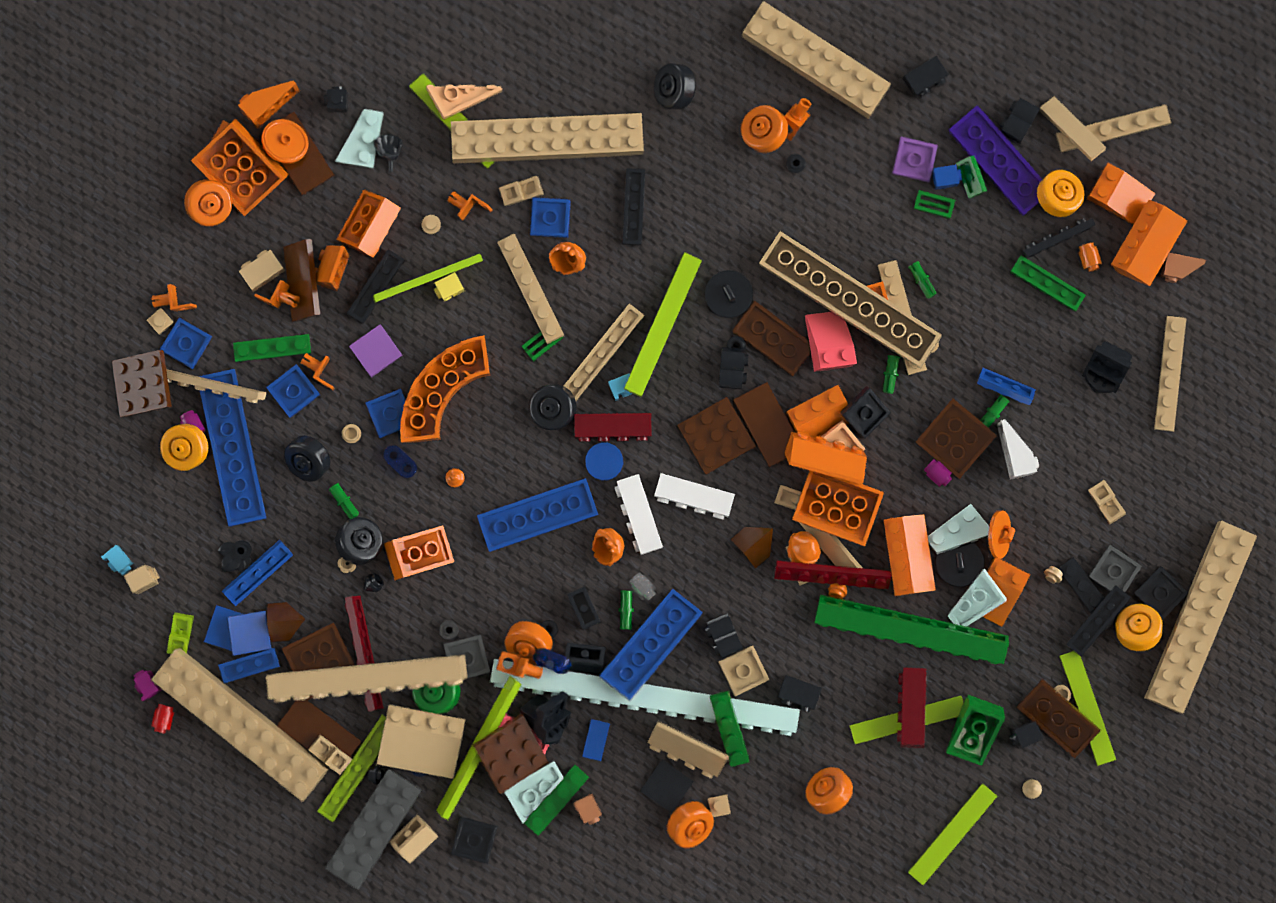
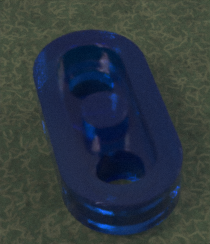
[384,445,417,478]
[533,648,571,674]

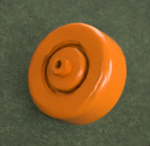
[741,105,788,153]
[184,179,232,226]
[505,621,553,665]
[806,767,853,814]
[667,801,714,848]

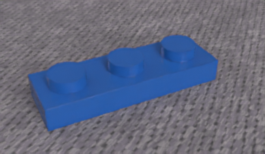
[977,368,1036,405]
[219,648,280,684]

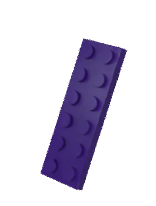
[948,105,1042,216]

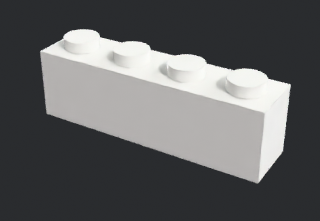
[654,473,735,520]
[614,474,663,555]

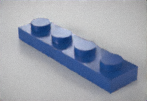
[222,540,293,606]

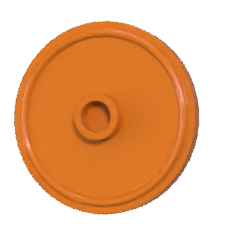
[261,119,308,164]
[988,510,1016,559]

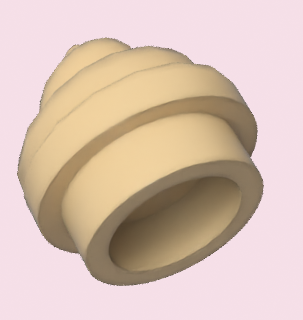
[1022,779,1042,799]

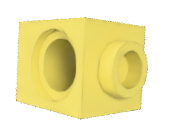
[434,272,464,302]

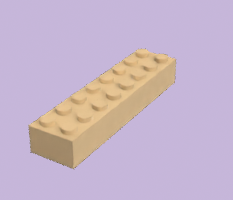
[742,1,891,119]

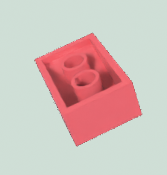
[805,312,857,372]

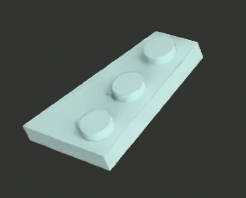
[335,109,384,169]
[928,504,989,555]
[948,569,1007,627]
[505,760,564,823]

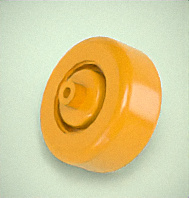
[1037,170,1085,217]
[160,423,208,471]
[1115,604,1163,651]

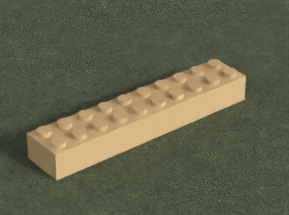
[451,113,644,163]
[759,231,942,369]
[1144,521,1257,714]
[152,648,330,801]
[266,655,467,702]

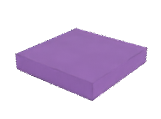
[892,137,938,182]
[349,324,403,378]

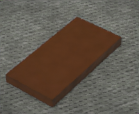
[262,112,335,196]
[283,239,320,322]
[732,301,811,377]
[733,382,794,467]
[1016,679,1101,758]
[277,699,362,757]

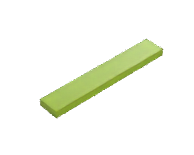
[409,74,494,169]
[373,254,483,303]
[1059,651,1116,766]
[850,696,963,744]
[317,714,386,822]
[908,784,997,885]

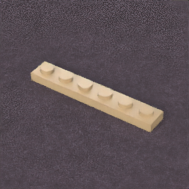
[1056,105,1171,152]
[497,234,564,344]
[878,260,927,375]
[564,304,644,401]
[1154,316,1186,432]
[166,369,266,403]

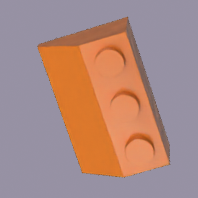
[336,190,400,258]
[786,385,849,438]

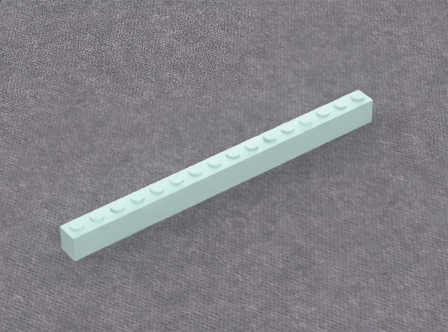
[490,659,800,736]

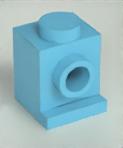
[608,373,632,401]
[101,545,133,576]

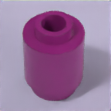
[180,410,205,432]
[924,459,952,487]

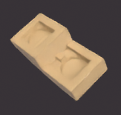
[499,176,544,206]
[1088,480,1126,525]
[308,734,352,775]

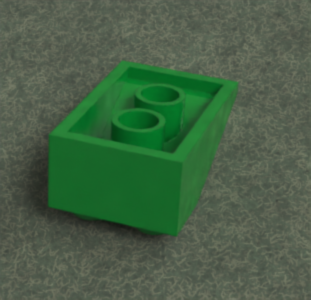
[946,695,1005,766]

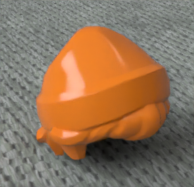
[549,242,586,275]
[592,528,625,566]
[787,531,821,564]

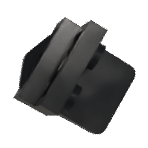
[1082,341,1132,394]
[520,690,571,745]

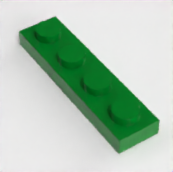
[1010,255,1086,312]
[233,334,312,362]
[710,691,750,767]
[524,765,589,836]

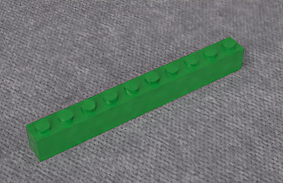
[815,595,1009,664]

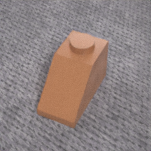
[1161,253,1205,283]
[574,794,602,825]

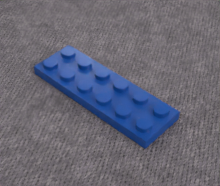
[477,478,598,552]
[600,589,703,701]

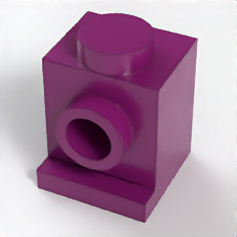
[133,670,163,701]

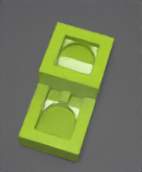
[167,612,194,654]

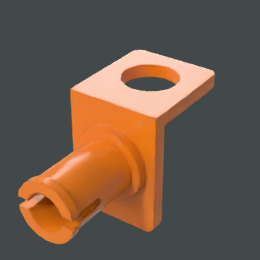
[784,98,811,141]
[448,191,492,221]
[254,280,300,309]
[152,284,197,311]
[300,353,334,390]
[496,652,543,679]

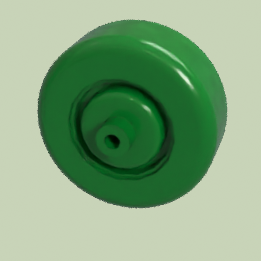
[412,682,460,714]

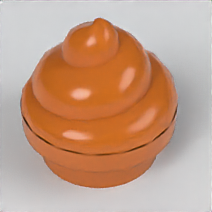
[445,468,465,488]
[828,583,847,599]

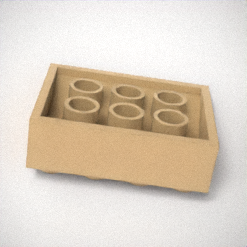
[377,705,465,779]
[647,722,729,779]

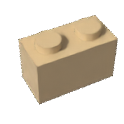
[239,250,285,292]
[124,565,160,594]
[389,815,438,863]

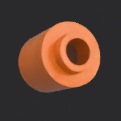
[1078,242,1102,272]

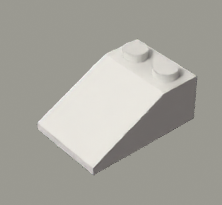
[997,420,1039,480]

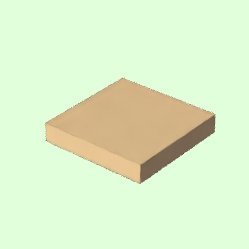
[718,645,769,696]

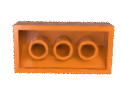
[1111,199,1187,287]
[785,431,867,484]
[884,514,936,596]

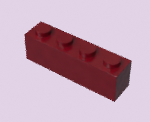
[574,413,652,442]
[897,668,926,748]

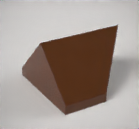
[731,527,773,569]
[267,602,305,642]

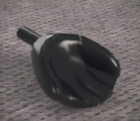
[373,134,403,172]

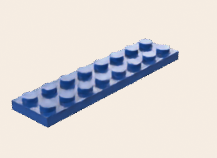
[199,369,267,527]

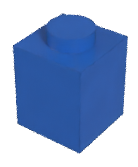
[932,165,962,190]

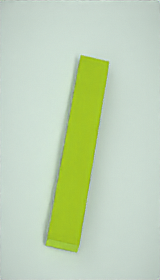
[624,253,702,397]
[436,676,521,820]

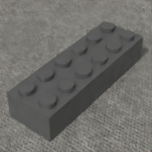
[325,769,422,889]

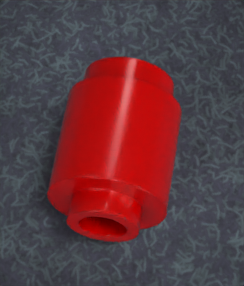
[151,704,174,733]

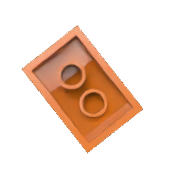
[238,80,300,129]
[1087,163,1155,225]
[315,246,350,291]
[384,525,454,580]
[982,558,1030,627]

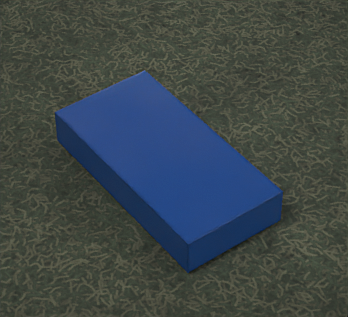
[582,719,610,761]

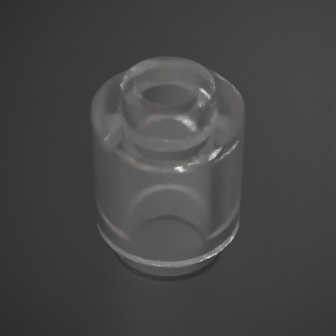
[629,572,656,601]

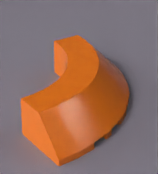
[400,335,490,443]

